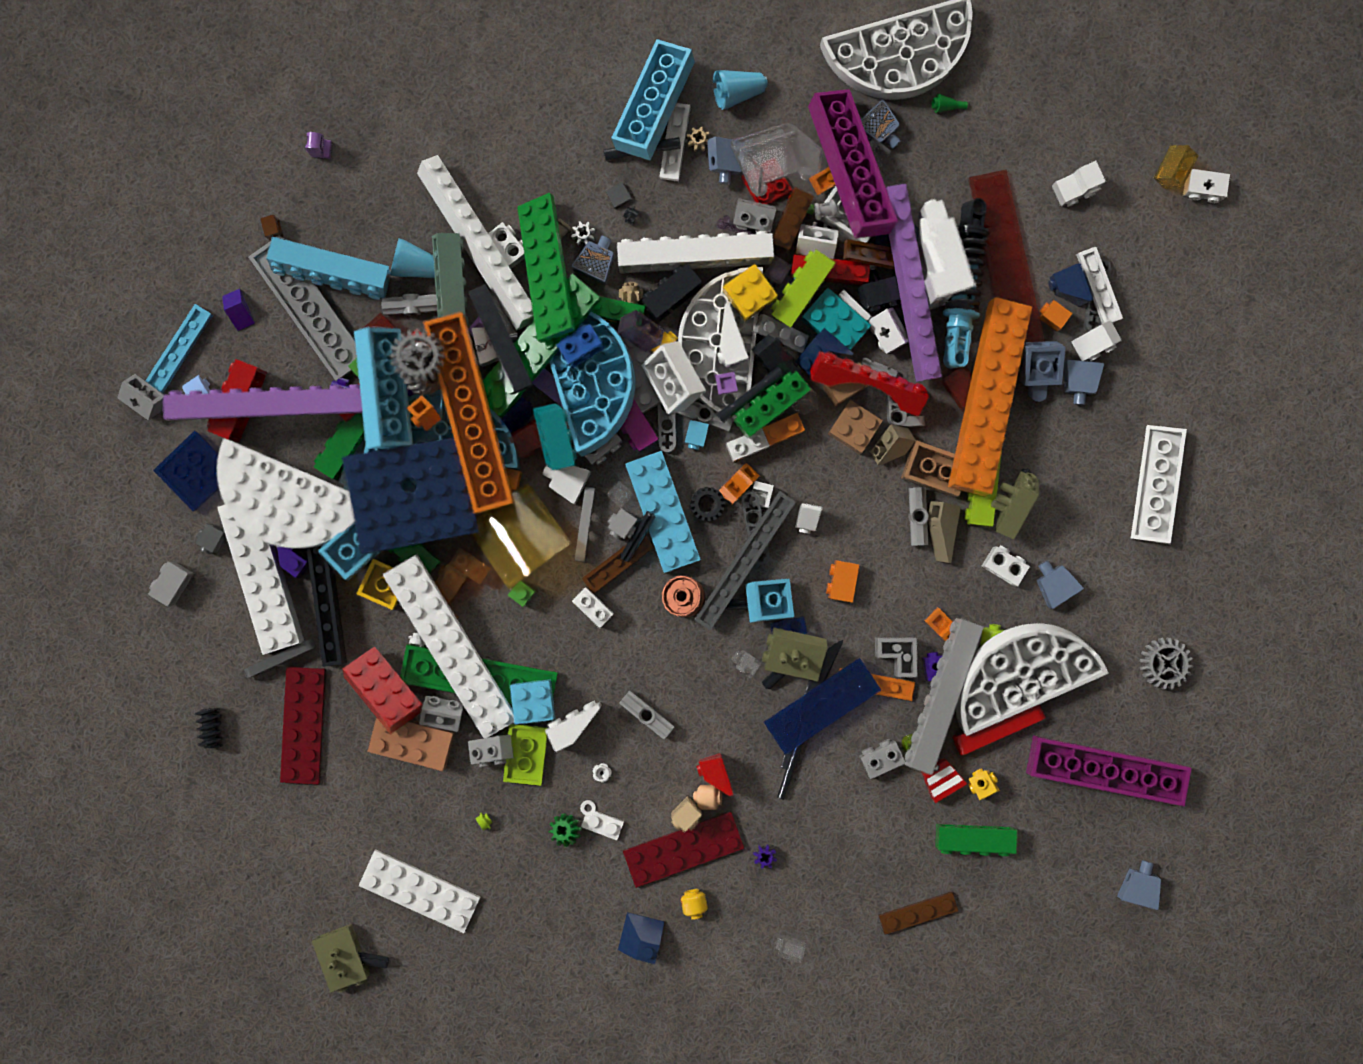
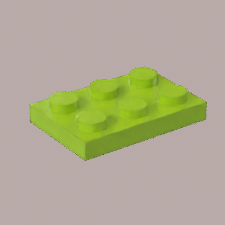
[503,723,548,786]

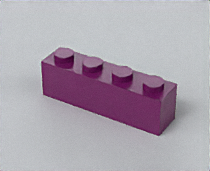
[620,400,659,453]

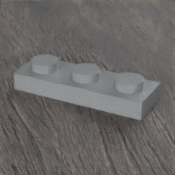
[754,314,809,354]

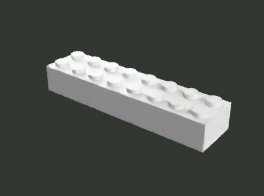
[617,231,774,273]
[217,505,304,655]

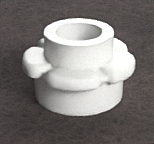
[408,633,425,647]
[593,763,612,783]

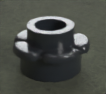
[623,206,639,224]

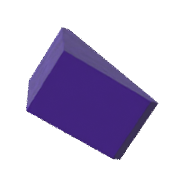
[222,289,255,331]

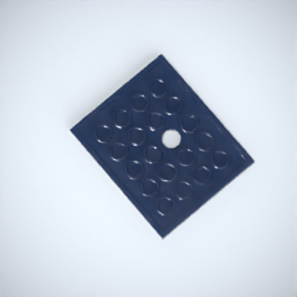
[342,438,478,555]

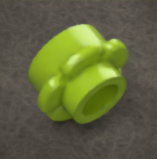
[476,813,493,831]

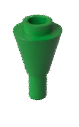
[932,94,968,113]

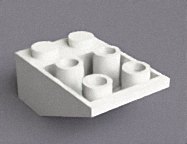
[546,701,602,752]

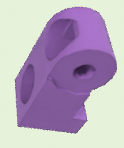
[305,132,332,159]

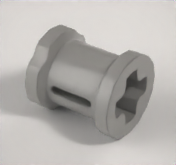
[814,200,837,220]

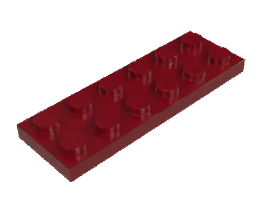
[280,667,326,784]
[623,811,744,888]

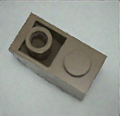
[870,424,916,465]

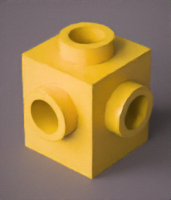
[969,768,1000,800]

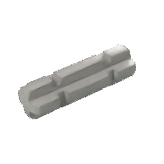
[861,358,898,377]

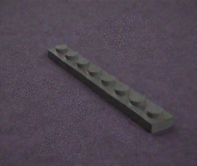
[694,491,796,630]

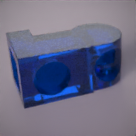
[770,616,808,634]

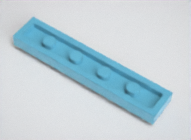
[146,304,213,394]

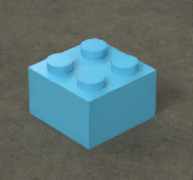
[745,579,794,622]
[510,679,555,724]

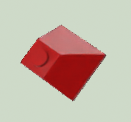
[696,753,733,796]

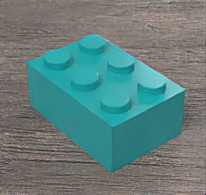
[801,288,871,350]
[533,403,577,471]

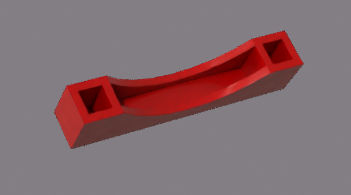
[810,351,929,416]

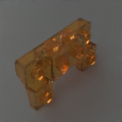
[434,548,491,619]

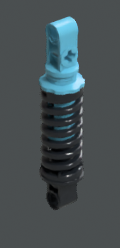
[943,198,990,369]

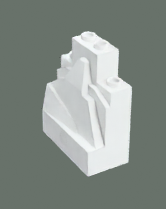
[918,199,975,310]

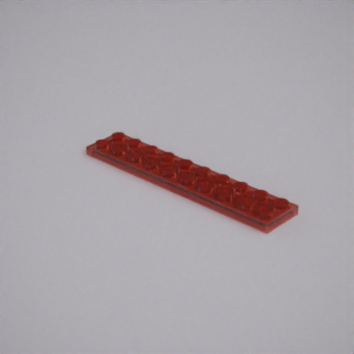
[968,169,1045,342]

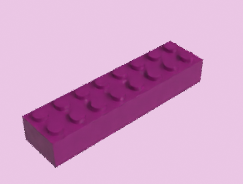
[808,89,898,239]
[1026,735,1191,806]

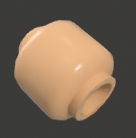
[693,785,722,810]

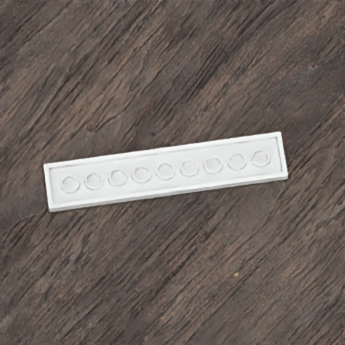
[383,555,514,738]

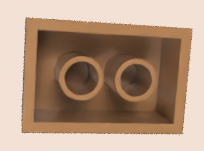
[901,441,961,498]

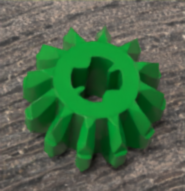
[548,813,582,847]

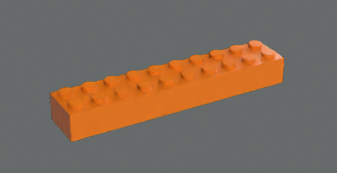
[948,297,1032,496]
[424,312,515,513]

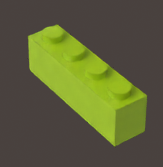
[770,249,835,328]
[964,450,1002,527]

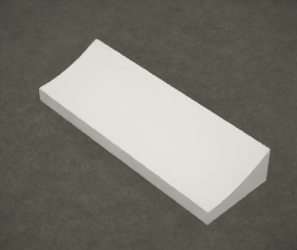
[1131,425,1187,544]

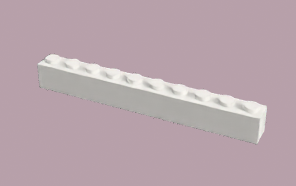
[417,155,534,330]

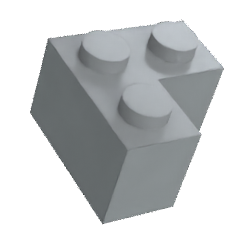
[875,637,917,677]

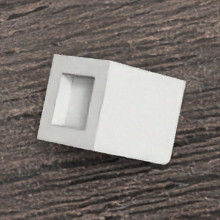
[749,481,774,509]

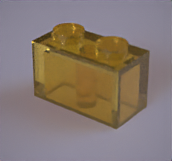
[1154,145,1199,189]

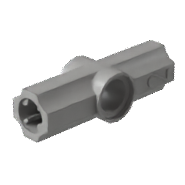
[381,294,437,316]
[676,401,733,432]
[908,487,928,546]
[619,690,675,739]

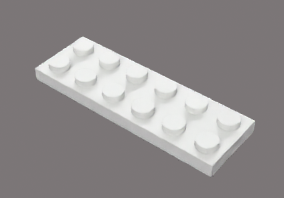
[359,849,480,933]

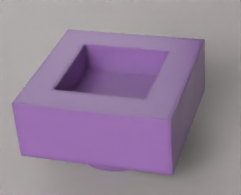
[715,372,738,395]

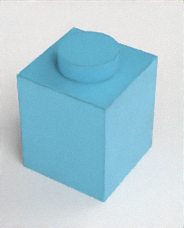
[685,420,709,450]

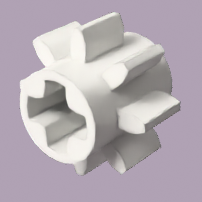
[572,221,595,245]

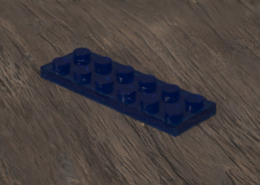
[764,658,881,754]

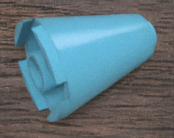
[713,70,768,110]
[390,238,435,278]

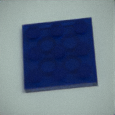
[153,430,219,512]

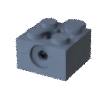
[1017,341,1065,402]

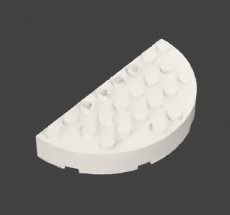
[820,0,972,100]
[678,267,763,420]
[217,438,354,548]
[955,624,1108,736]

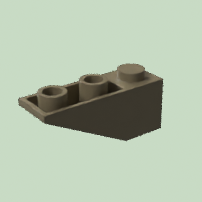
[928,501,961,563]

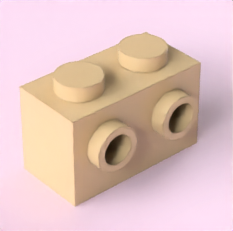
[671,796,702,832]

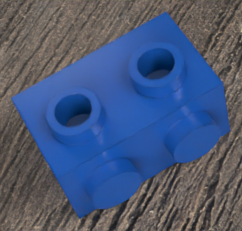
[557,324,605,369]

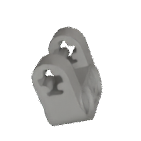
[886,395,925,428]

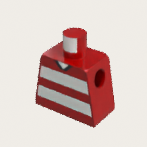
[921,758,967,803]

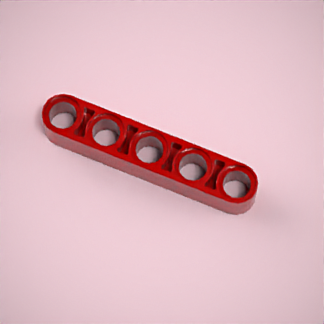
[952,704,1046,755]

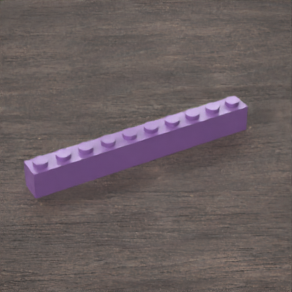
[886,184,942,382]
[163,385,363,420]

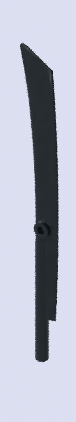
[777,640,843,800]

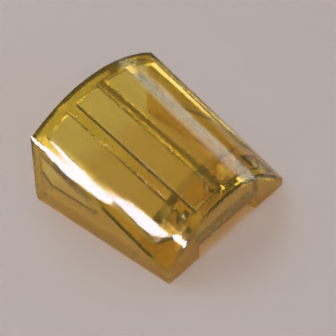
[471,483,574,590]

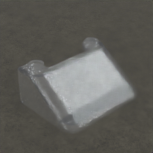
[731,123,823,197]

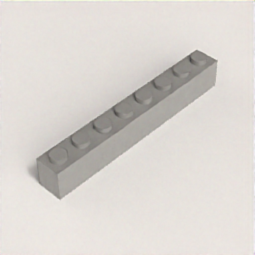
[905,618,983,775]

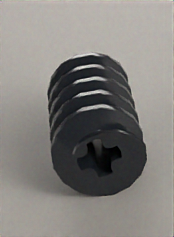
[195,707,223,748]

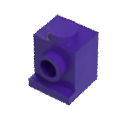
[922,652,943,681]

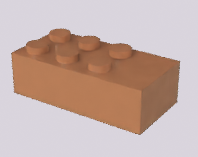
[368,718,455,771]

